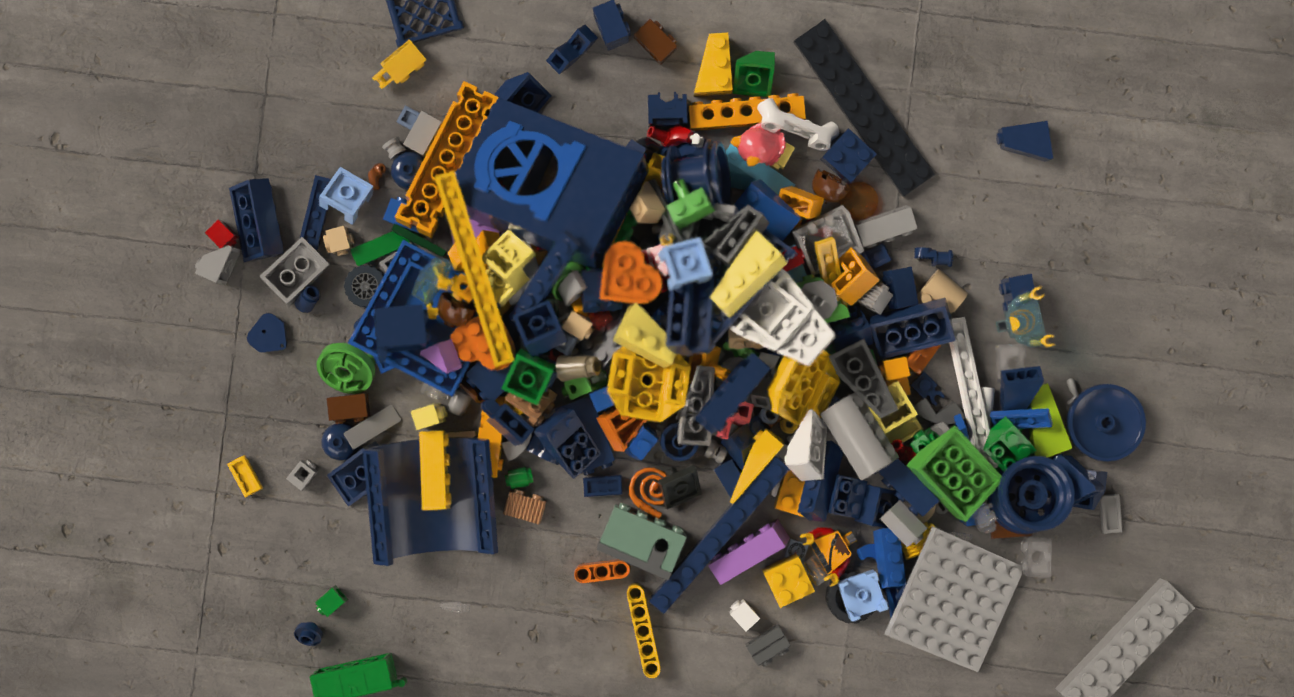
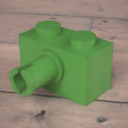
[667,179,715,229]

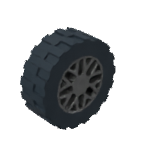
[344,265,384,308]

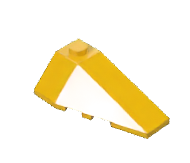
[730,428,784,504]

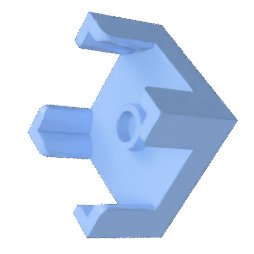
[319,167,374,225]
[658,237,712,291]
[838,569,889,621]

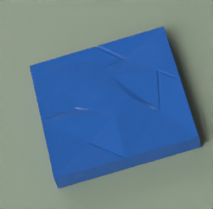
[348,240,501,397]

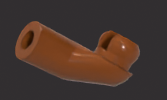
[368,163,386,191]

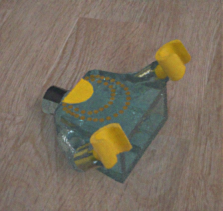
[412,257,452,319]
[996,286,1056,347]

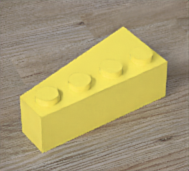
[710,229,787,318]

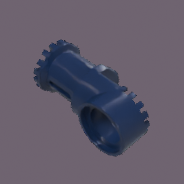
[914,247,953,267]

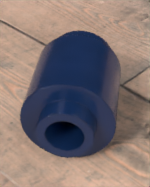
[295,286,320,313]

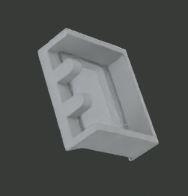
[791,205,864,275]

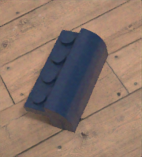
[665,275,716,356]

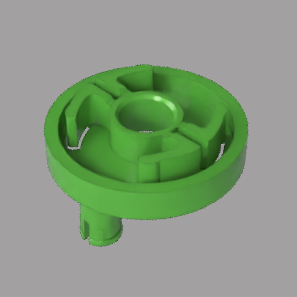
[317,343,376,394]

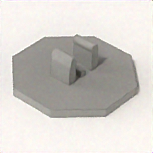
[801,280,838,319]

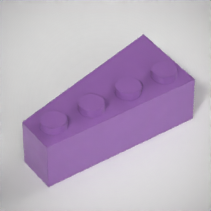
[708,519,790,585]

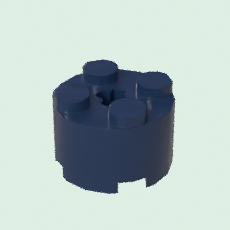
[660,422,698,461]

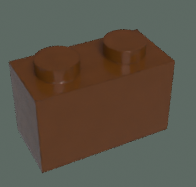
[634,19,677,65]
[327,393,370,424]

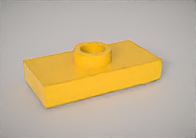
[227,455,263,498]

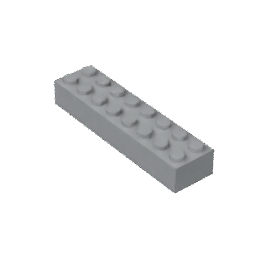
[1055,578,1195,697]

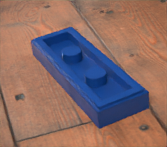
[990,408,1053,429]

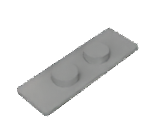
[344,405,401,449]

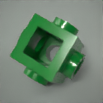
[910,427,939,454]

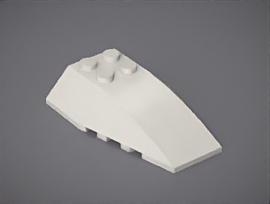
[713,269,835,366]

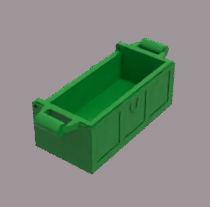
[310,653,407,697]

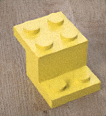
[481,230,536,307]
[866,381,924,443]

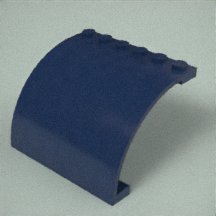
[363,437,498,566]

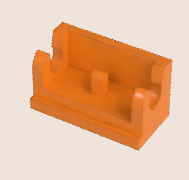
[906,345,941,376]

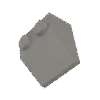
[195,246,241,285]

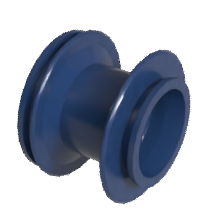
[661,139,732,207]

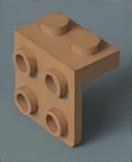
[506,389,558,428]

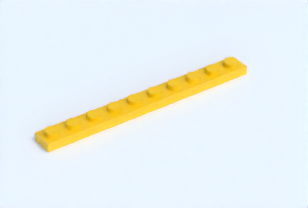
[434,171,514,367]

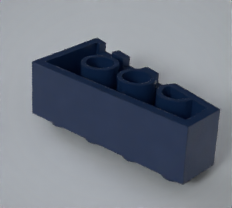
[694,353,771,434]

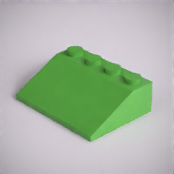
[906,426,1002,522]

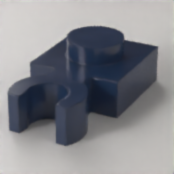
[910,371,945,405]

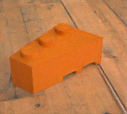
[596,406,648,452]

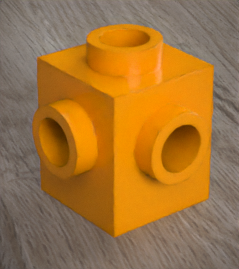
[450,273,473,304]

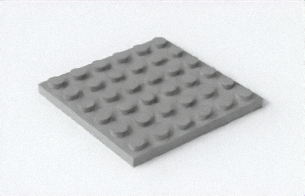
[885,526,1025,672]

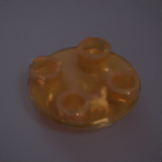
[840,182,878,220]

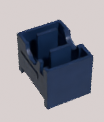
[648,92,687,128]

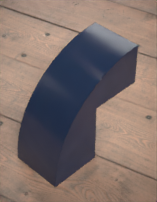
[546,25,598,74]

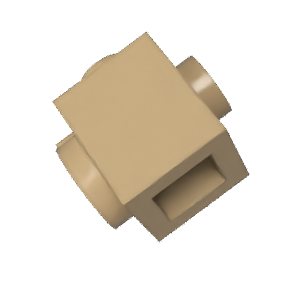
[323,226,354,256]

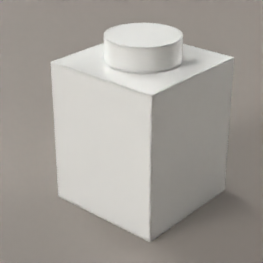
[730,599,760,631]

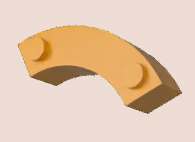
[478,396,505,478]

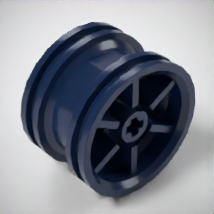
[987,456,1074,534]

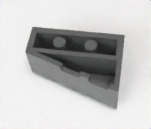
[702,205,769,268]

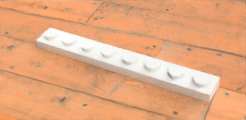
[949,317,998,468]

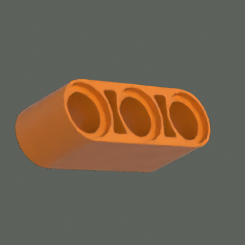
[574,559,630,583]

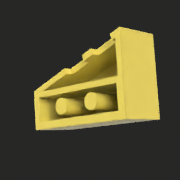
[613,303,676,368]

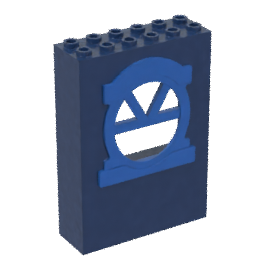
[455,98,649,269]

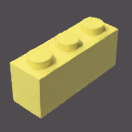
[411,403,448,430]

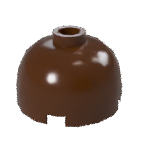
[812,168,851,204]
[437,292,477,328]

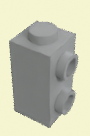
[880,500,927,547]

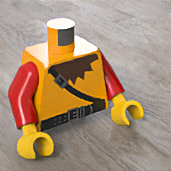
[800,527,857,587]

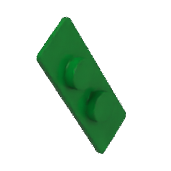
[350,227,410,266]

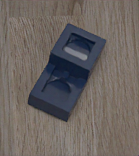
[861,243,892,269]

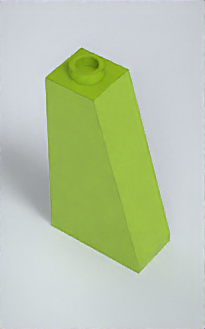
[1027,383,1072,458]

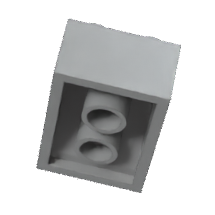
[260,237,330,307]

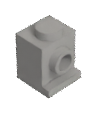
[286,460,318,491]

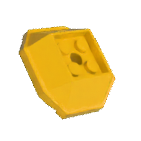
[607,346,691,422]
[767,350,840,426]

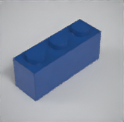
[873,528,906,589]

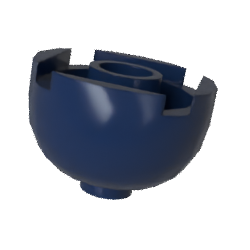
[391,152,424,190]
[321,423,360,461]

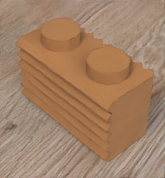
[503,489,547,524]

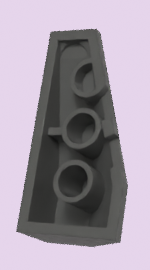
[828,339,898,418]

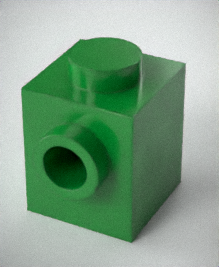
[315,585,348,617]

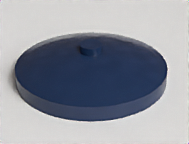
[1067,384,1146,461]

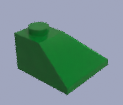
[732,51,775,97]

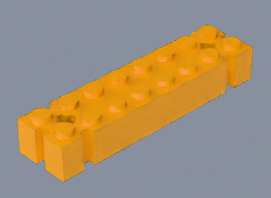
[395,81,499,238]

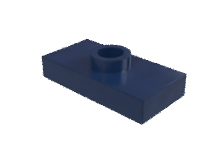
[583,475,623,497]

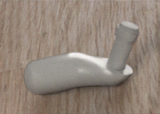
[1067,378,1079,405]

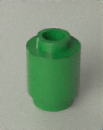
[505,467,534,489]

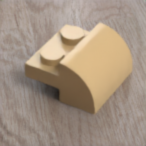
[917,269,968,314]

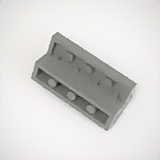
[820,393,899,481]

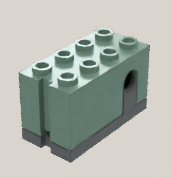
[597,502,687,580]

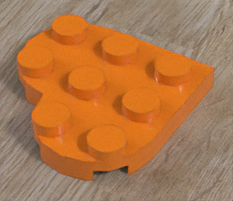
[600,241,662,304]
[450,316,516,371]

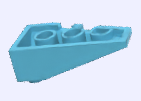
[726,144,795,196]

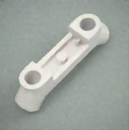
[757,98,839,151]

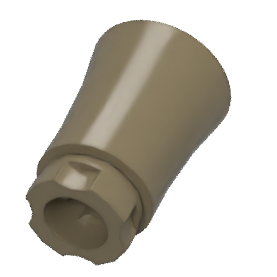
[556,354,601,382]

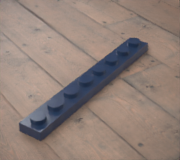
[504,230,581,344]

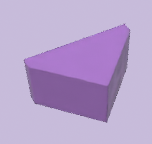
[420,339,461,373]

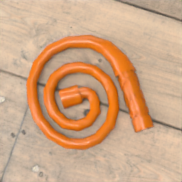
[629,467,667,518]

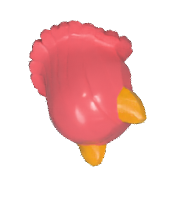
[731,123,786,167]

